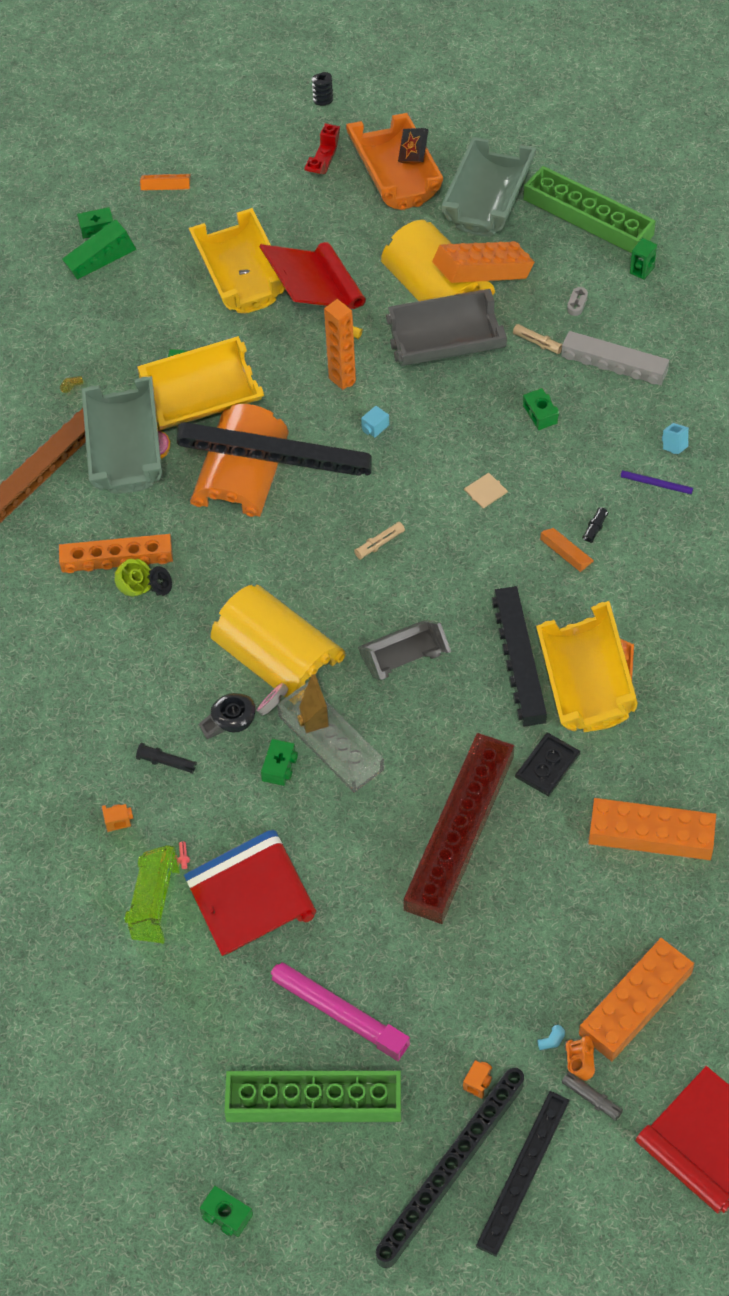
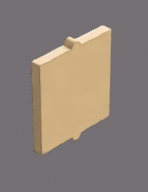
[464,473,508,508]

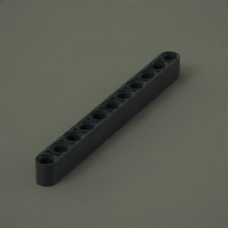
[177,423,372,476]
[376,1068,524,1268]

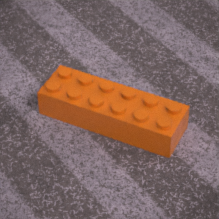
[432,241,535,283]
[589,798,716,860]
[579,938,694,1062]

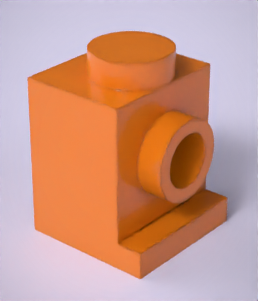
[102,804,134,832]
[463,1060,492,1099]

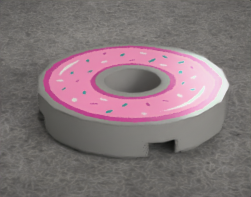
[257,683,288,716]

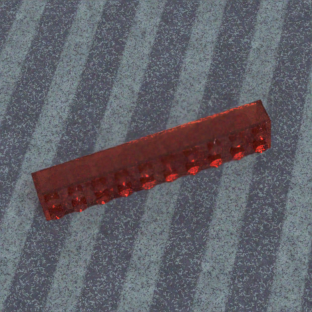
[403,733,514,924]

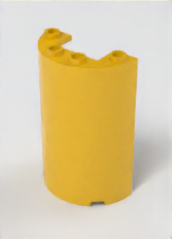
[189,208,285,313]
[381,220,495,301]
[137,336,264,431]
[211,585,346,703]
[536,601,638,732]

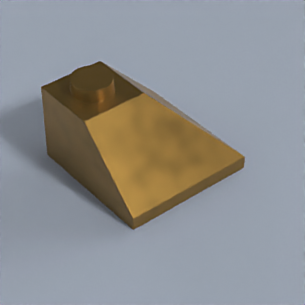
[297,674,329,733]

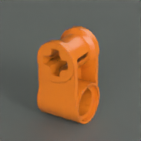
[566,1036,595,1081]

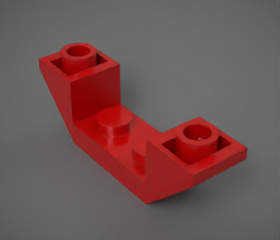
[304,123,340,174]

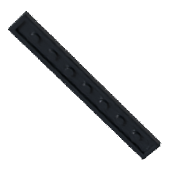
[476,1091,570,1257]

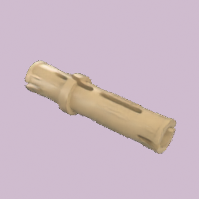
[513,324,563,355]
[354,522,405,560]

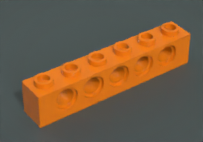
[324,299,356,390]
[59,534,173,573]

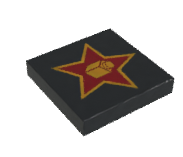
[398,128,429,163]

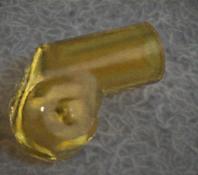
[60,376,83,393]

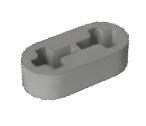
[567,287,588,316]

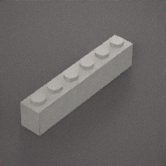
[561,331,669,385]

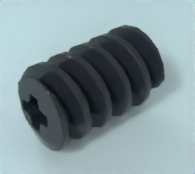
[312,72,333,106]

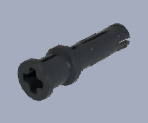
[136,743,197,774]

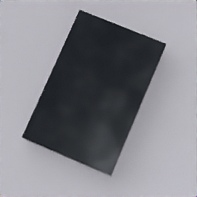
[515,732,581,797]

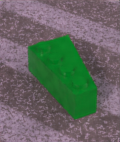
[62,219,137,280]

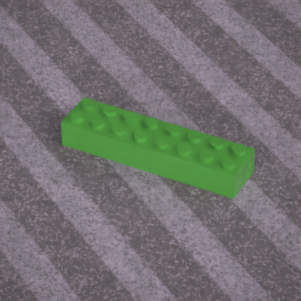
[523,166,656,253]
[224,1071,401,1122]

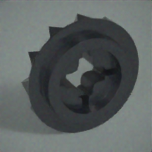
[147,566,172,596]

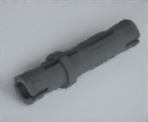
[562,1072,623,1121]

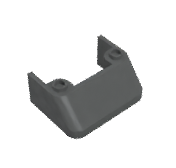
[358,620,451,680]

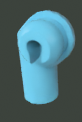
[537,1025,565,1050]

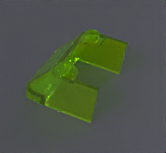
[125,845,180,944]

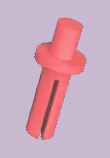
[178,841,190,869]

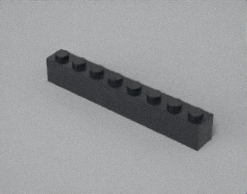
[491,586,547,727]

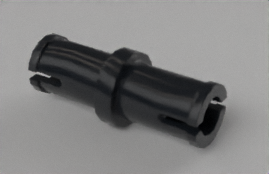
[582,507,609,543]

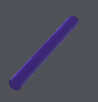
[621,470,693,495]

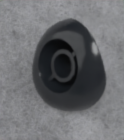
[211,693,255,733]

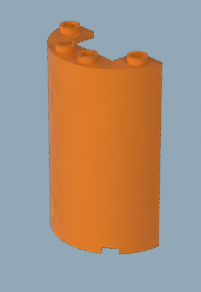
[346,113,443,210]
[190,404,289,517]

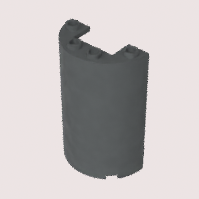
[386,289,507,366]

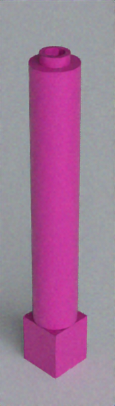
[271,962,410,1061]

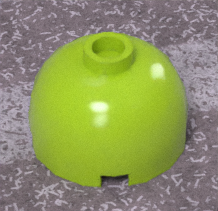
[114,558,151,597]

